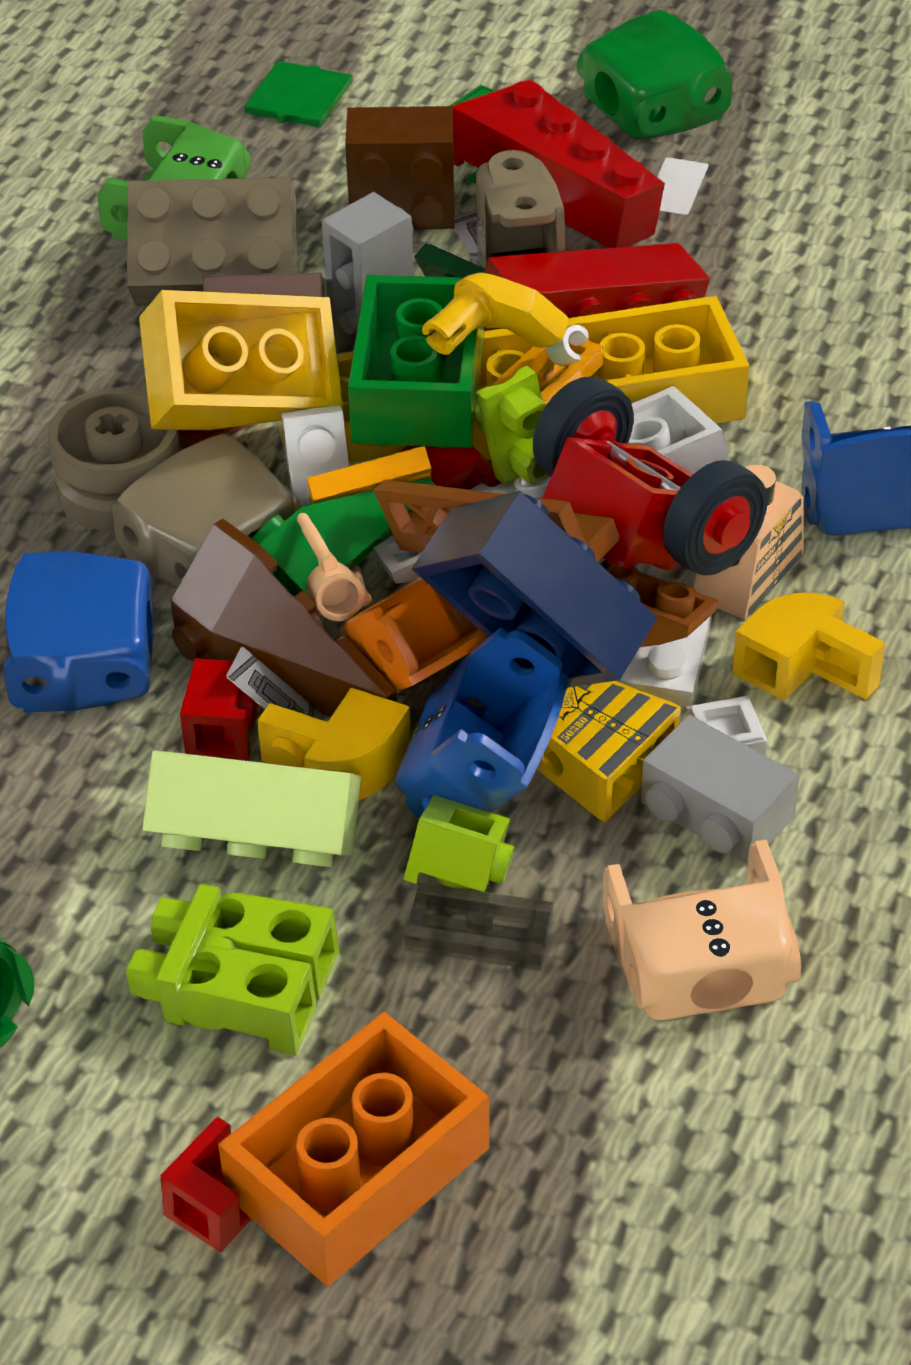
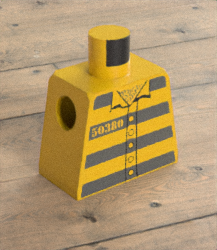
[537,681,681,823]

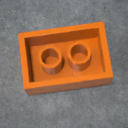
[218,1011,490,1288]

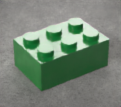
[348,275,484,448]

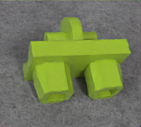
[475,365,550,485]

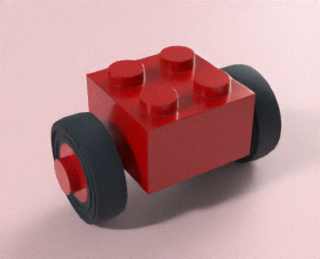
[533,376,767,575]

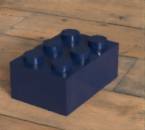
[412,490,658,688]

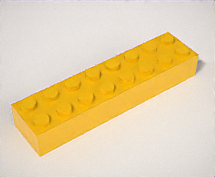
[277,296,750,462]

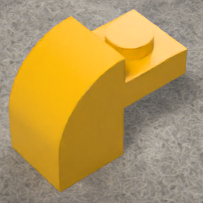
[732,592,885,701]
[257,688,411,800]

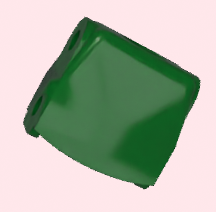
[576,10,733,140]

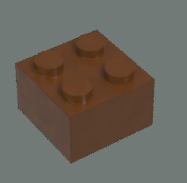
[345,106,455,230]

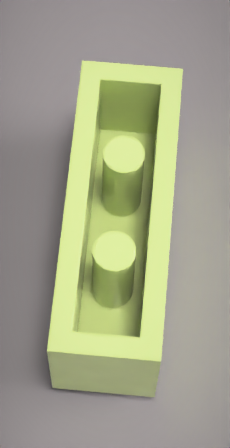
[142,750,362,867]

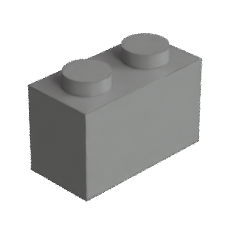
[641,714,799,864]

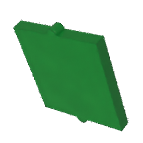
[244,61,353,128]

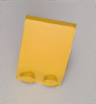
[139,290,343,430]

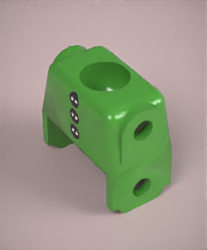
[97,115,251,240]

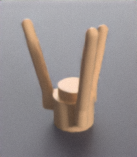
[293,513,372,622]

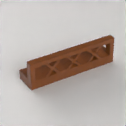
[373,480,621,562]

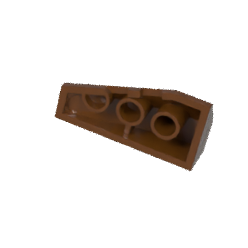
[171,518,397,717]

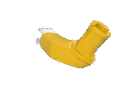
[422,273,589,366]

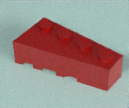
[453,79,665,248]
[484,243,711,331]

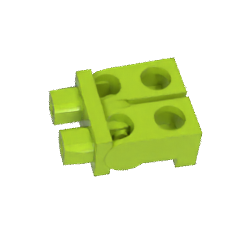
[126,883,339,1056]

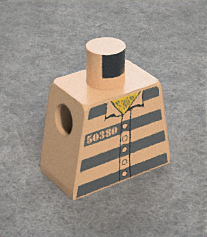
[693,465,804,620]

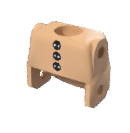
[603,839,801,1021]

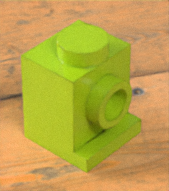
[403,795,515,892]

